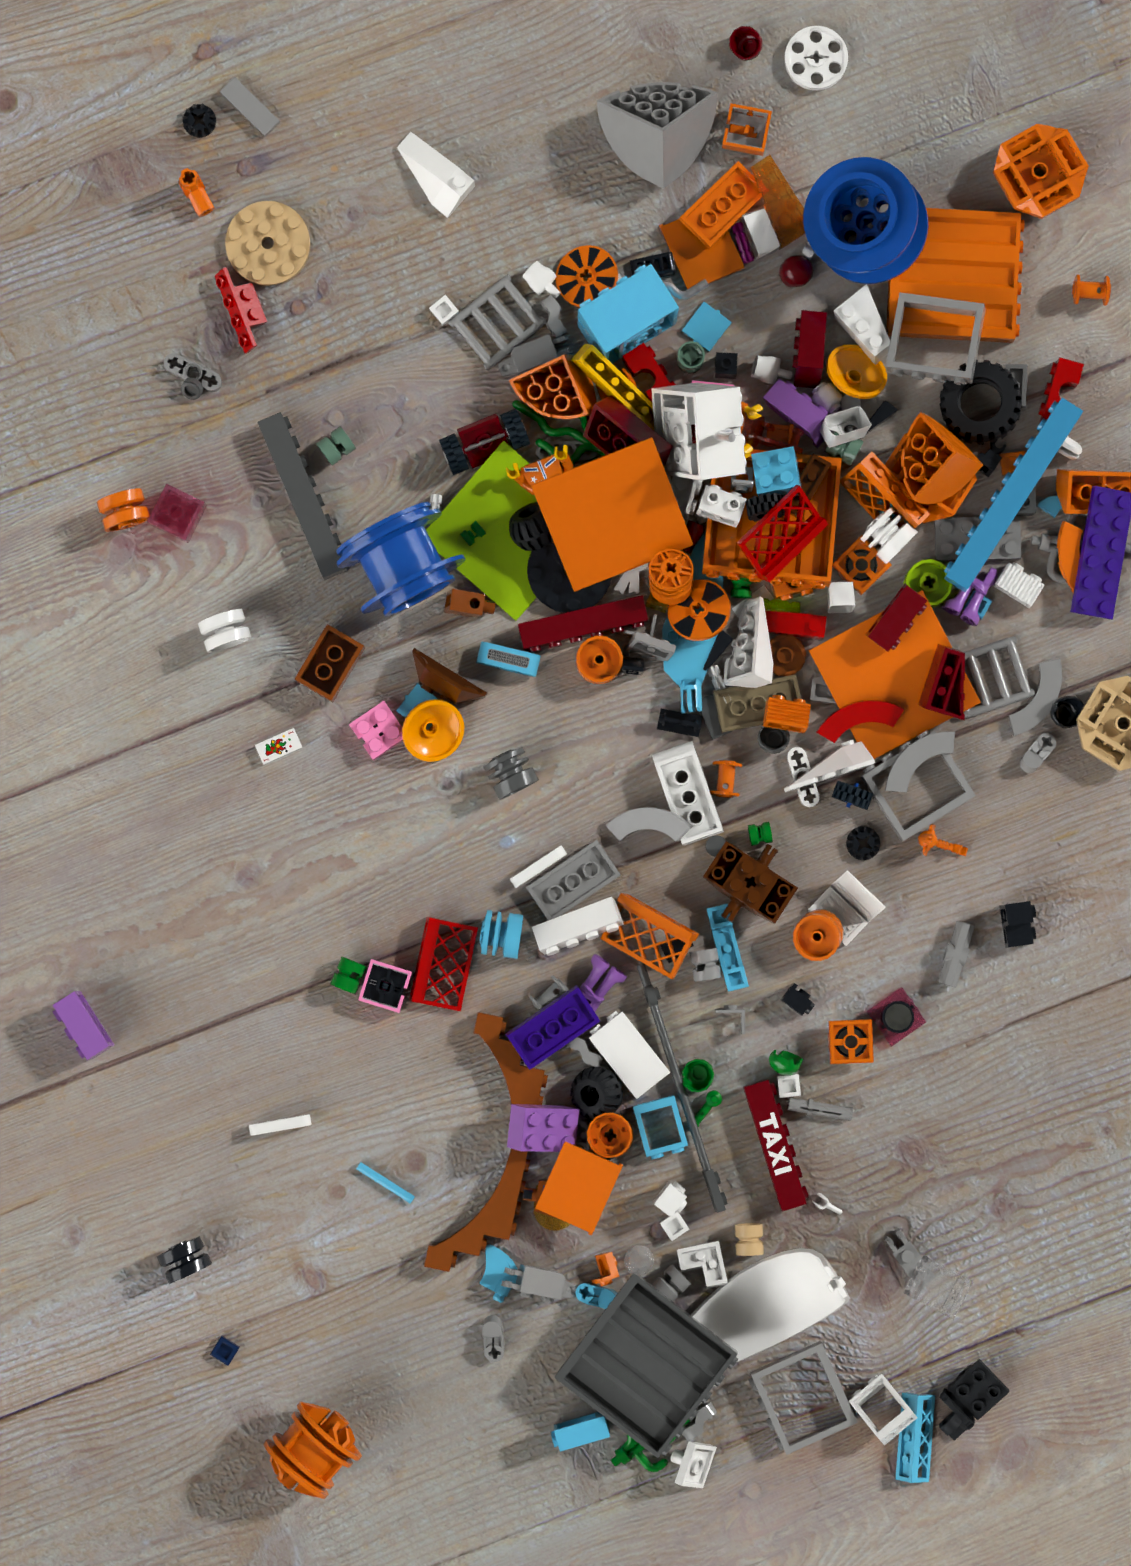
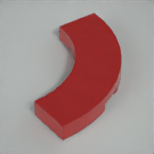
[816,700,904,743]

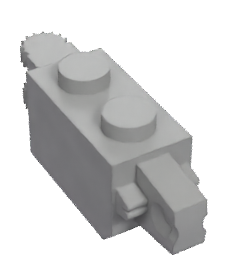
[498,334,574,377]
[501,1264,578,1302]

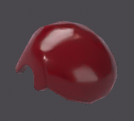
[729,26,762,61]
[779,255,814,288]

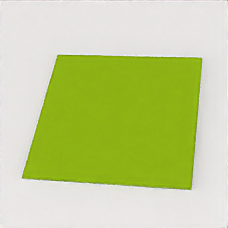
[426,441,537,621]

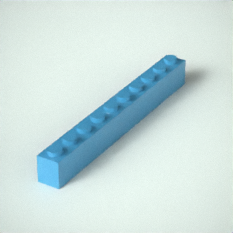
[943,398,1084,592]

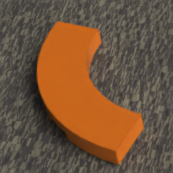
[1057,521,1083,593]

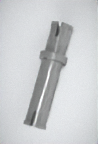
[787,1097,853,1121]

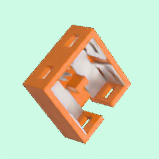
[722,103,772,156]

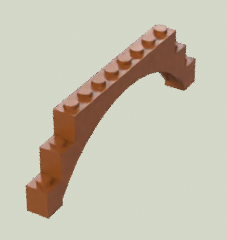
[424,1012,548,1272]

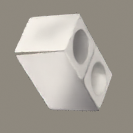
[741,208,780,259]
[819,406,872,448]
[827,582,856,613]

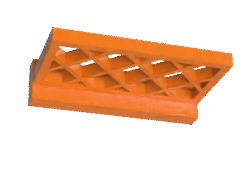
[840,452,930,529]
[600,893,699,979]

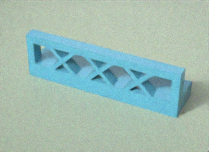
[896,1392,935,1483]

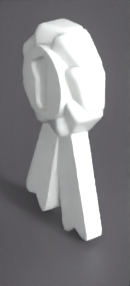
[614,563,649,595]

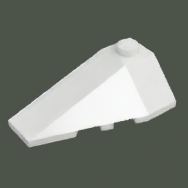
[397,132,475,218]
[784,740,875,792]

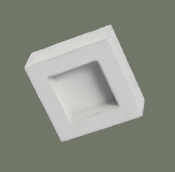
[429,295,459,325]
[777,1074,801,1098]
[660,1211,689,1241]

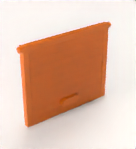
[659,219,745,290]
[535,1141,623,1235]

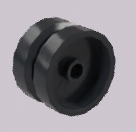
[156,1236,212,1284]

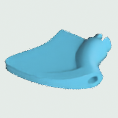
[479,1244,518,1303]

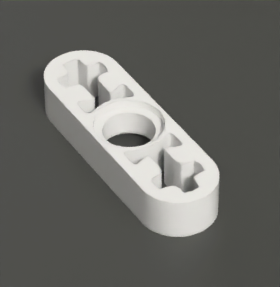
[787,747,820,807]
[510,845,567,888]
[249,1114,312,1136]

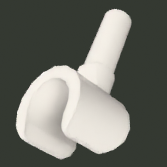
[801,242,815,260]
[813,1193,842,1215]

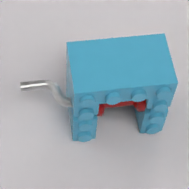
[577,264,709,364]

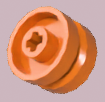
[97,488,151,532]
[576,636,623,685]
[793,909,844,961]

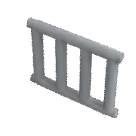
[448,274,547,370]
[963,636,1035,719]

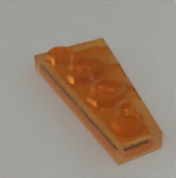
[751,155,805,250]

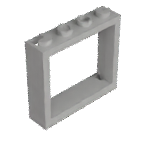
[886,292,986,385]
[861,730,976,842]
[748,1341,858,1455]

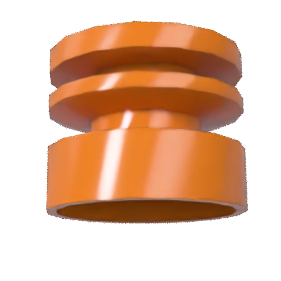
[649,549,694,605]
[587,1113,633,1158]

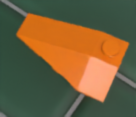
[1056,469,1131,514]

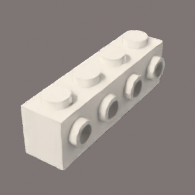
[532,897,624,955]

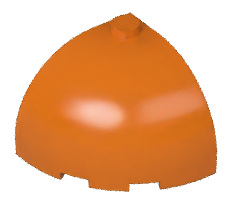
[509,354,596,419]
[901,412,983,504]

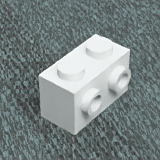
[696,485,747,528]
[653,1181,687,1217]

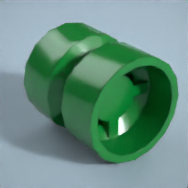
[330,957,367,995]

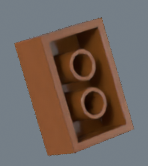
[295,624,365,703]

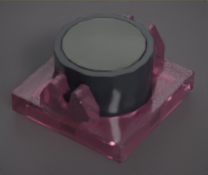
[866,987,926,1047]

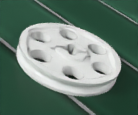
[784,26,848,91]

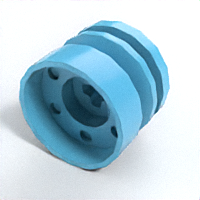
[480,910,524,959]

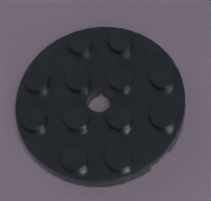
[527,541,612,613]

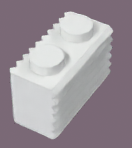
[993,562,1045,608]

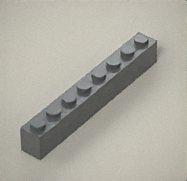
[257,412,348,581]

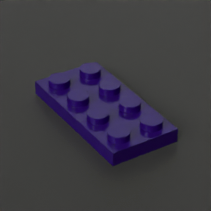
[506,985,600,1070]

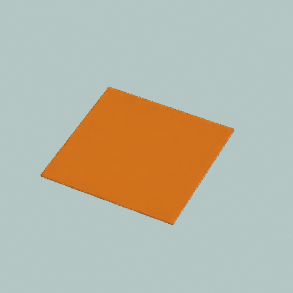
[531,437,693,592]
[809,590,981,759]

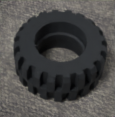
[939,360,1022,445]

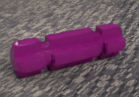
[732,222,754,264]

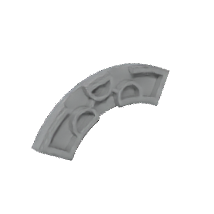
[1008,658,1062,736]
[885,732,955,793]
[606,807,693,842]

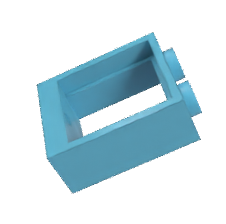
[632,1095,688,1159]
[551,1412,610,1452]

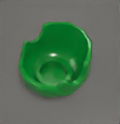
[768,1050,803,1076]
[682,1059,714,1092]

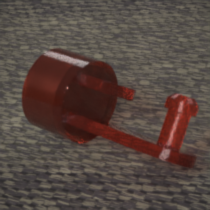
[742,413,804,454]

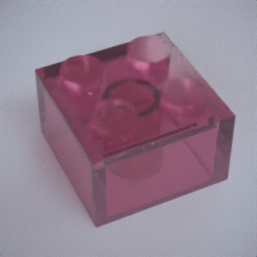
[147,483,207,543]

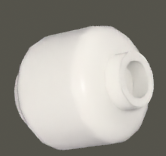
[811,382,843,414]

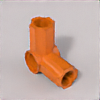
[178,168,215,217]

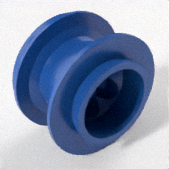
[803,157,928,284]
[336,502,466,616]

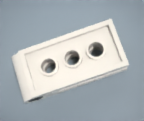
[652,741,724,846]

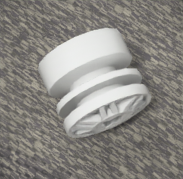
[860,507,918,564]

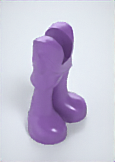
[942,567,997,626]
[579,954,627,1012]

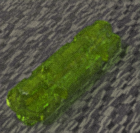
[763,598,801,613]

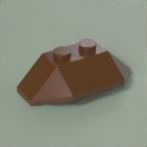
[412,648,487,705]

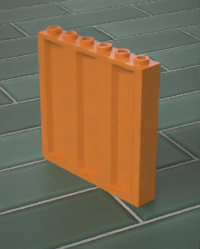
[886,208,1024,343]
[702,449,842,589]

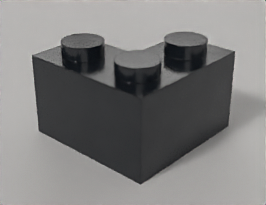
[999,901,1036,948]

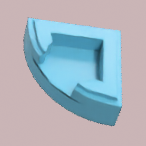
[1037,496,1062,518]

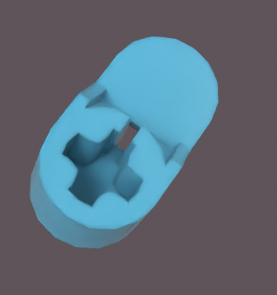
[576,1283,617,1309]

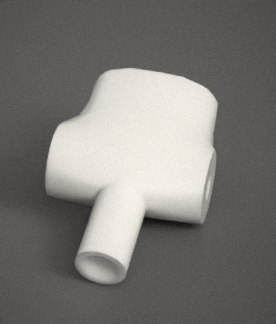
[523,261,561,298]
[751,355,792,385]

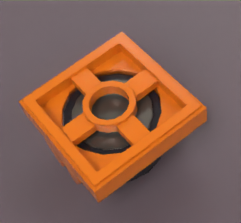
[832,535,892,595]
[828,1019,874,1064]

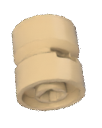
[735,1223,764,1256]

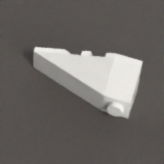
[723,597,773,688]

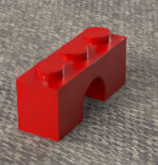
[622,342,676,402]
[1038,357,1084,422]

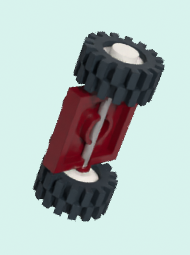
[439,408,530,475]

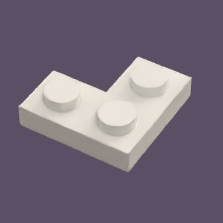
[677,1241,728,1289]

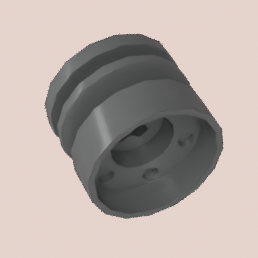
[483,747,539,800]

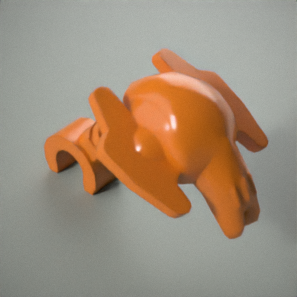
[918,824,968,857]

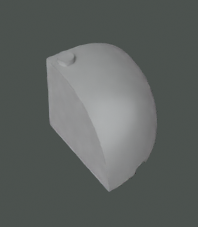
[597,82,717,188]

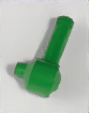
[694,1090,722,1127]

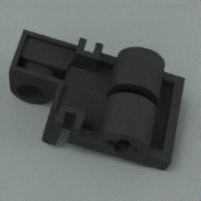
[939,1359,1009,1441]

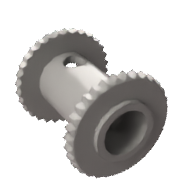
[530,975,569,1010]

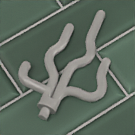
[1031,514,1131,583]

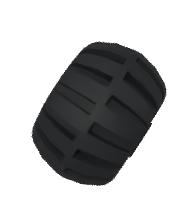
[509,502,553,551]
[570,1067,623,1120]

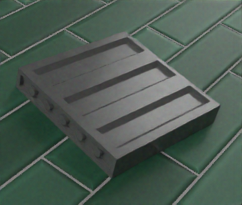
[554,1272,738,1458]

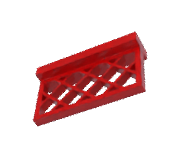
[737,485,829,583]
[409,917,478,1012]

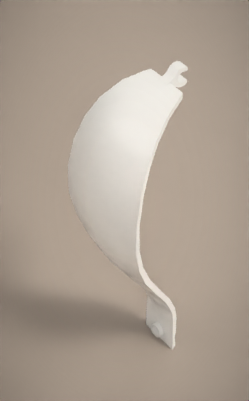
[691,1248,850,1363]

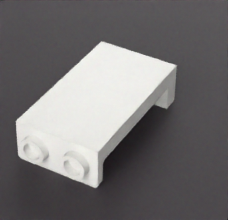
[589,1011,670,1099]

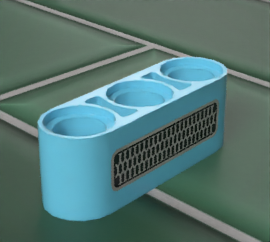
[476,642,541,677]

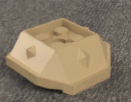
[1076,676,1131,771]

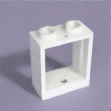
[849,1374,917,1445]

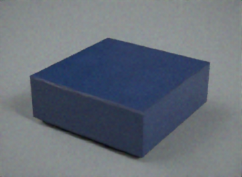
[210,1336,240,1366]

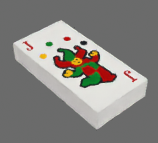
[255,728,303,765]

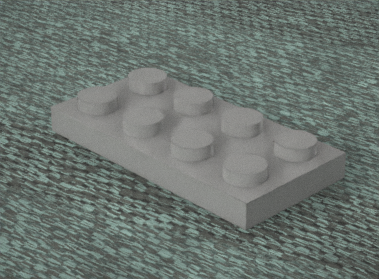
[934,516,1021,561]
[526,840,621,921]

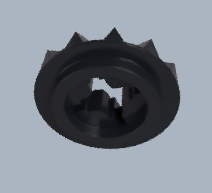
[182,103,216,138]
[846,826,881,860]

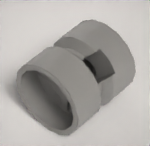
[690,948,722,982]
[651,1264,691,1301]

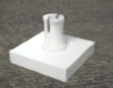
[671,1441,717,1488]

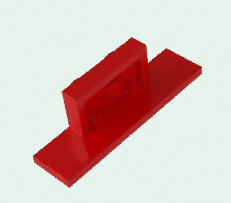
[215,267,267,354]

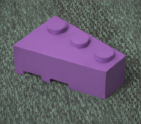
[763,379,832,449]

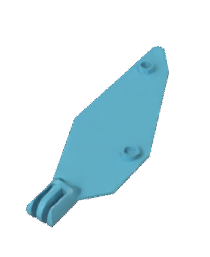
[662,529,724,713]

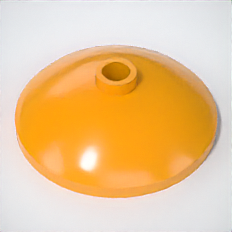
[826,344,887,399]
[402,699,464,762]

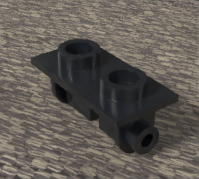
[657,708,703,737]

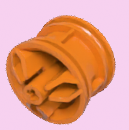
[264,1401,362,1499]

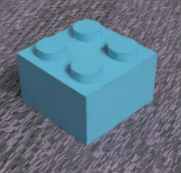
[751,446,801,496]

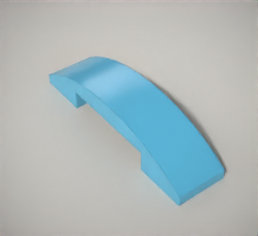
[706,904,749,992]

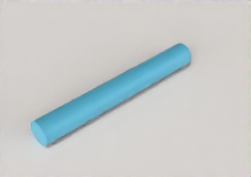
[356,1162,415,1204]

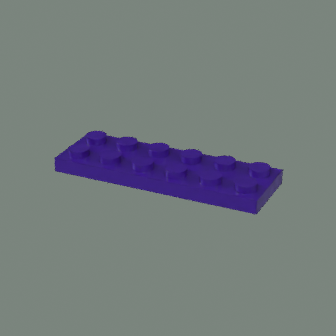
[1070,486,1131,620]

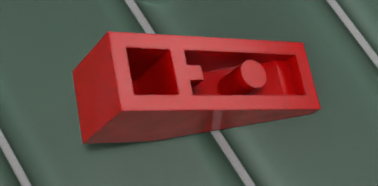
[765,611,827,640]

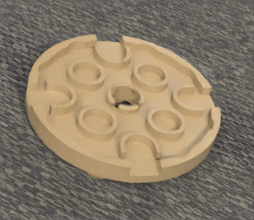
[225,201,310,286]

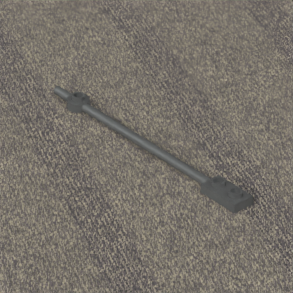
[637,964,728,1213]

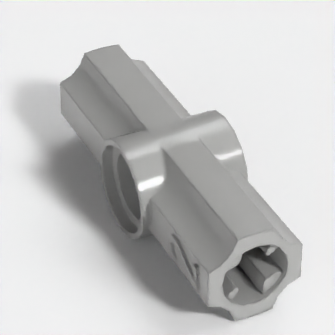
[938,921,975,988]

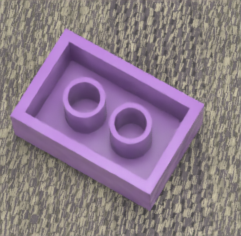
[53,991,114,1060]
[507,1104,579,1152]

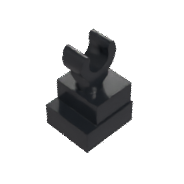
[977,439,1006,477]

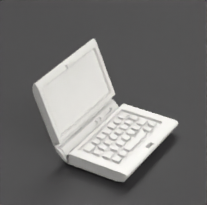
[808,870,886,946]

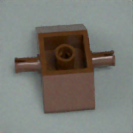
[703,841,798,924]

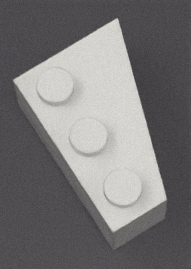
[834,284,890,365]

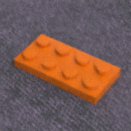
[679,161,768,249]

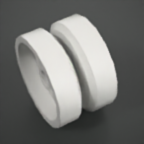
[198,609,252,653]

